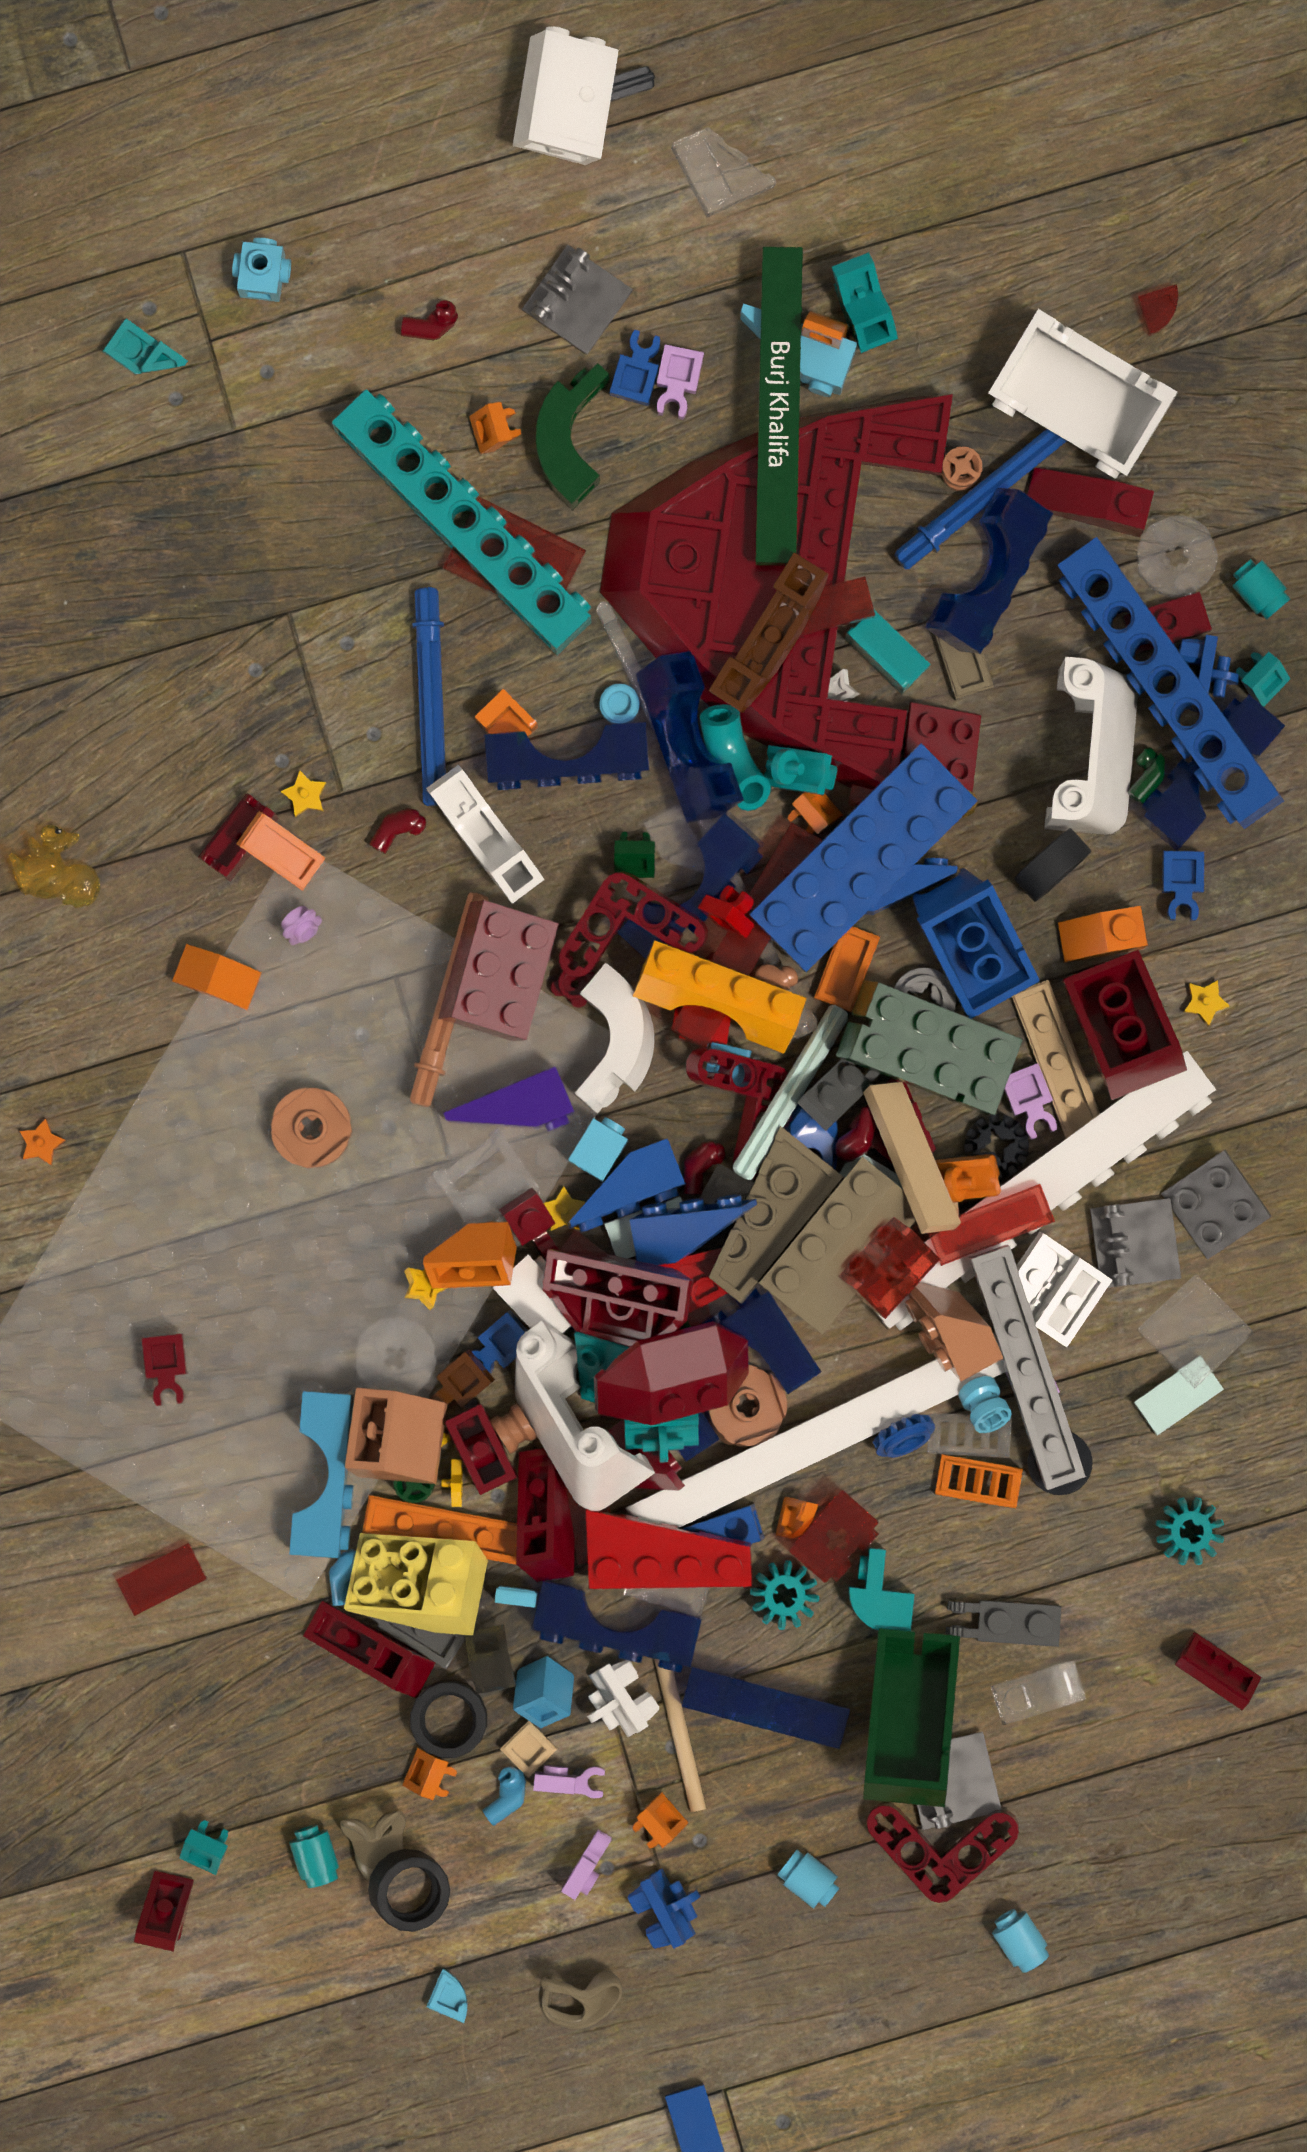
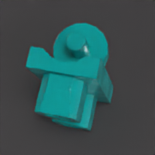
[764,745,837,795]
[624,1414,699,1463]

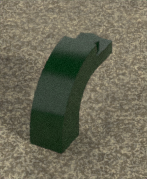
[536,363,610,511]

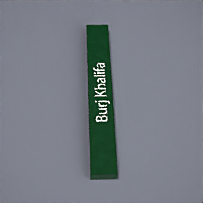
[756,247,803,566]

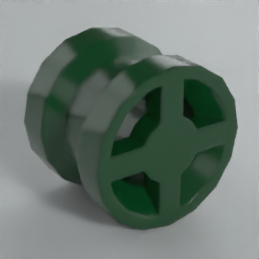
[394,1481,435,1503]

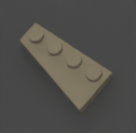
[709,1126,844,1304]

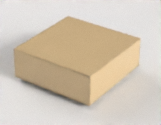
[500,1720,558,1778]

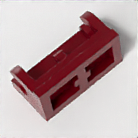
[198,793,279,882]

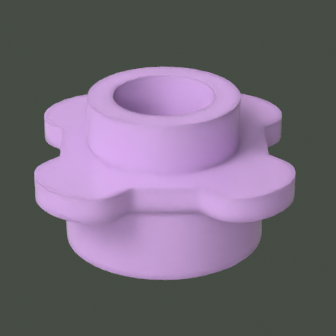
[281,906,322,945]

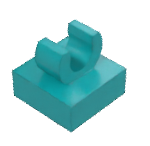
[1236,652,1290,707]
[179,1820,228,1875]

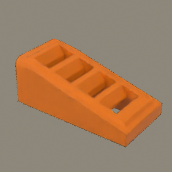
[935,1454,1023,1509]

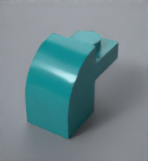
[832,252,898,353]
[848,1547,915,1631]

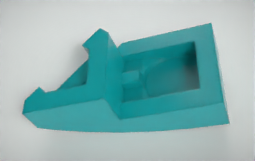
[102,318,188,375]

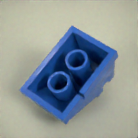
[913,868,1040,1019]

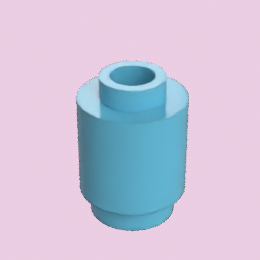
[778,1849,839,1909]
[992,1909,1049,1973]

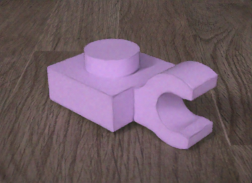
[533,1765,605,1798]

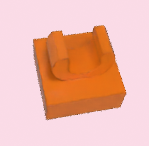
[469,402,521,454]
[788,792,843,838]
[402,1748,457,1800]
[632,1792,689,1848]

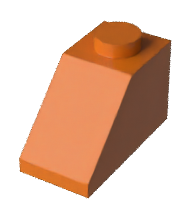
[1057,906,1148,963]
[423,1221,517,1288]

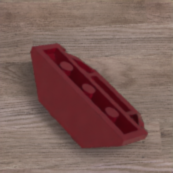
[542,1249,693,1347]
[594,1321,749,1426]

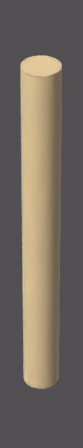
[653,1650,706,1812]

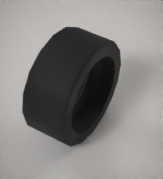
[1014,828,1091,902]
[410,1680,487,1758]
[368,1849,451,1932]

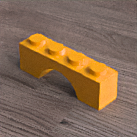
[633,940,807,1054]

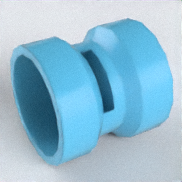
[958,1376,1012,1433]

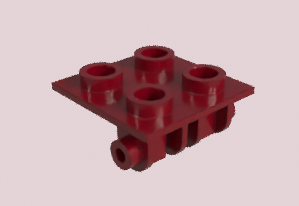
[902,702,981,794]

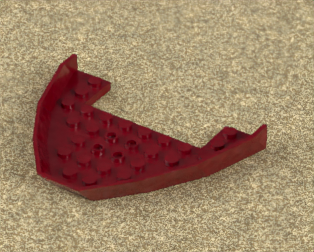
[600,394,953,792]

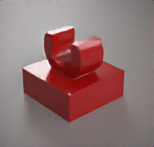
[698,885,755,938]

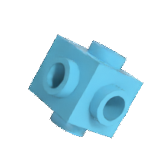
[232,238,291,302]

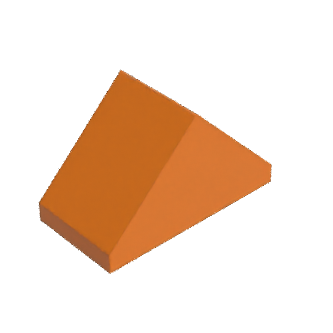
[172,944,262,1011]

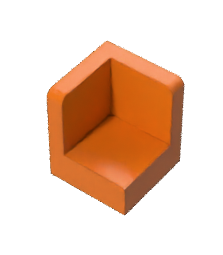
[474,689,538,754]

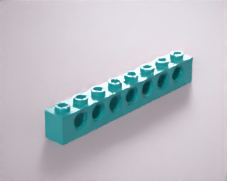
[332,389,591,656]

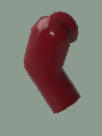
[401,300,458,341]
[368,808,426,854]
[835,1107,877,1162]
[683,1141,726,1195]

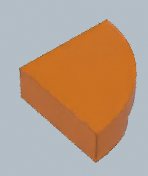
[776,1496,818,1539]

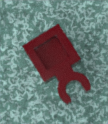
[142,1334,188,1406]

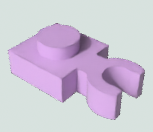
[657,344,704,420]
[1004,1063,1057,1140]
[561,1829,612,1900]

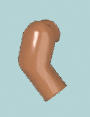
[744,964,798,991]

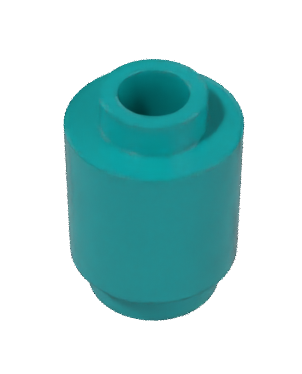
[1232,559,1290,620]
[289,1824,339,1888]

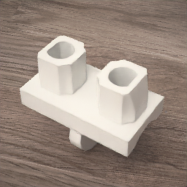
[587,1660,659,1737]

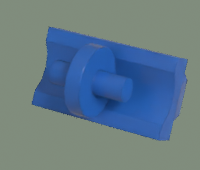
[1171,635,1240,712]
[628,1869,701,1949]

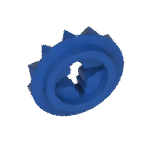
[873,1414,935,1458]

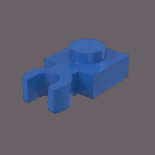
[609,330,660,406]
[1162,851,1204,921]
[472,1310,528,1374]

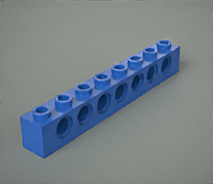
[1057,537,1284,829]

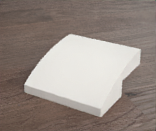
[1017,1232,1112,1347]

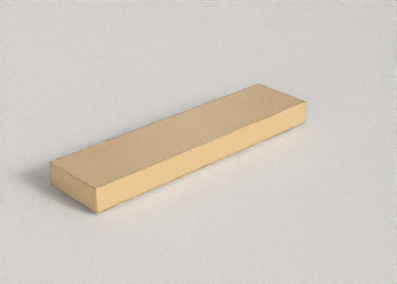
[1012,980,1100,1139]
[863,1082,961,1234]

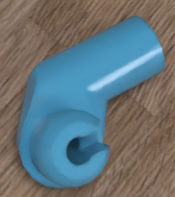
[329,1549,356,1606]
[482,1766,526,1826]

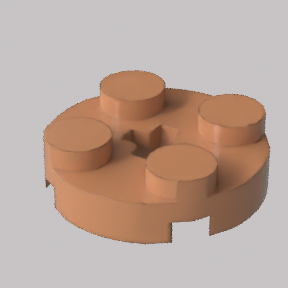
[271,1088,353,1169]
[705,1365,787,1447]

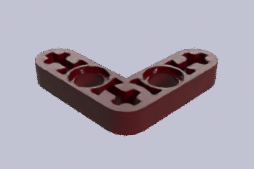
[559,871,708,977]
[686,1048,788,1181]
[867,1802,1019,1903]

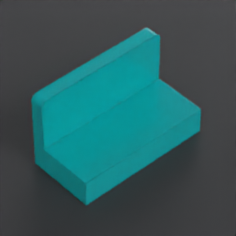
[845,608,931,695]

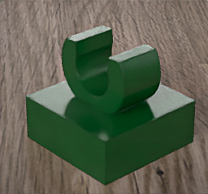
[614,832,655,878]

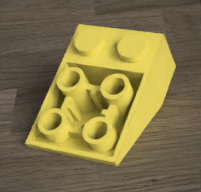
[344,1533,488,1635]

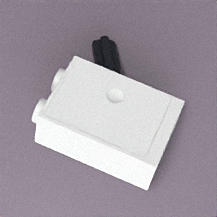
[513,27,655,165]

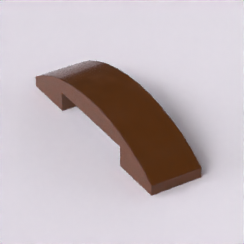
[709,552,829,713]

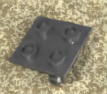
[522,245,633,355]
[1161,1150,1272,1260]
[1090,1198,1181,1288]
[917,1732,1001,1830]

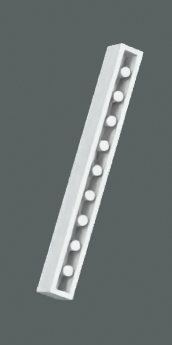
[859,1051,1216,1331]

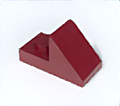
[134,1871,194,1952]

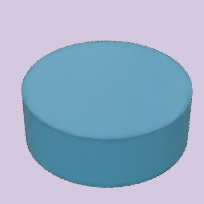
[600,684,640,725]

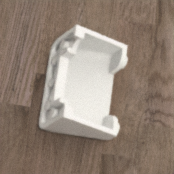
[989,309,1178,479]
[1045,657,1138,835]
[515,1321,655,1511]

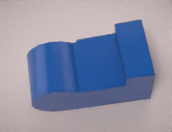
[682,1504,765,1544]

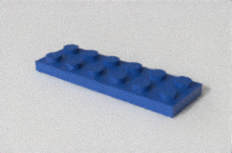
[748,743,978,972]

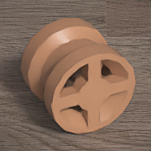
[941,447,982,491]
[490,1403,537,1454]

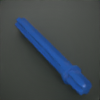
[894,429,1067,569]
[412,587,446,806]

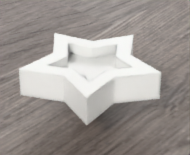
[827,669,860,702]

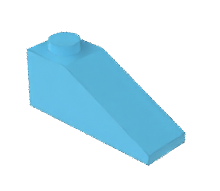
[740,303,857,397]

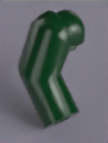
[1127,747,1165,805]

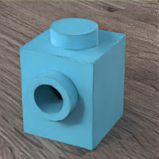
[568,1117,628,1182]

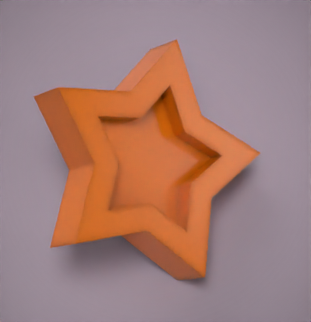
[20,1119,66,1165]

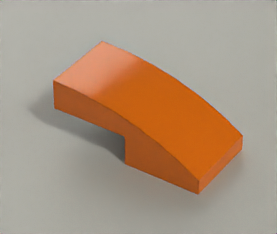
[801,311,849,349]

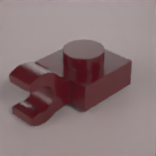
[499,1187,559,1260]

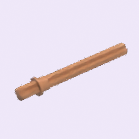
[410,893,489,1107]

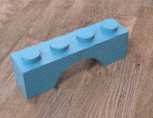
[289,1391,354,1558]

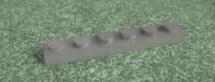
[969,1245,1086,1490]

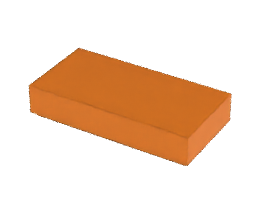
[236,811,325,891]
[814,926,880,1013]

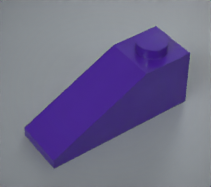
[443,1066,575,1132]

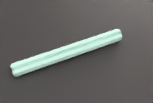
[733,1005,848,1180]

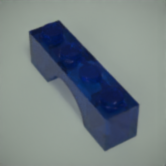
[925,488,1053,654]
[635,651,744,823]
[1140,695,1285,851]
[484,722,649,791]
[617,811,765,959]
[532,1581,703,1672]
[681,1665,850,1749]

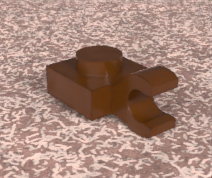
[429,1349,495,1408]

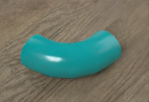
[700,704,771,811]

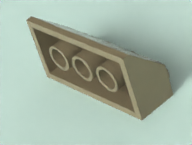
[759,1156,916,1334]

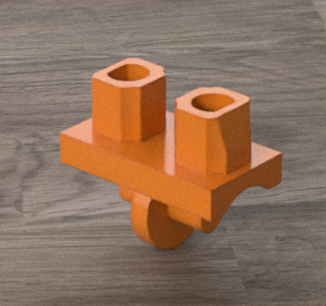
[935,1154,1001,1203]

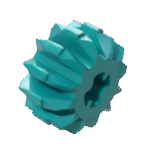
[1155,1497,1224,1565]
[750,1560,819,1630]

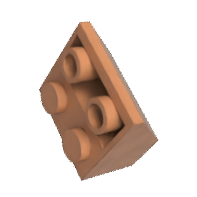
[903,1280,1003,1382]
[345,1388,447,1484]

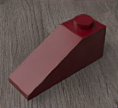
[1024,468,1154,538]
[516,1448,575,1582]
[303,1601,435,1698]

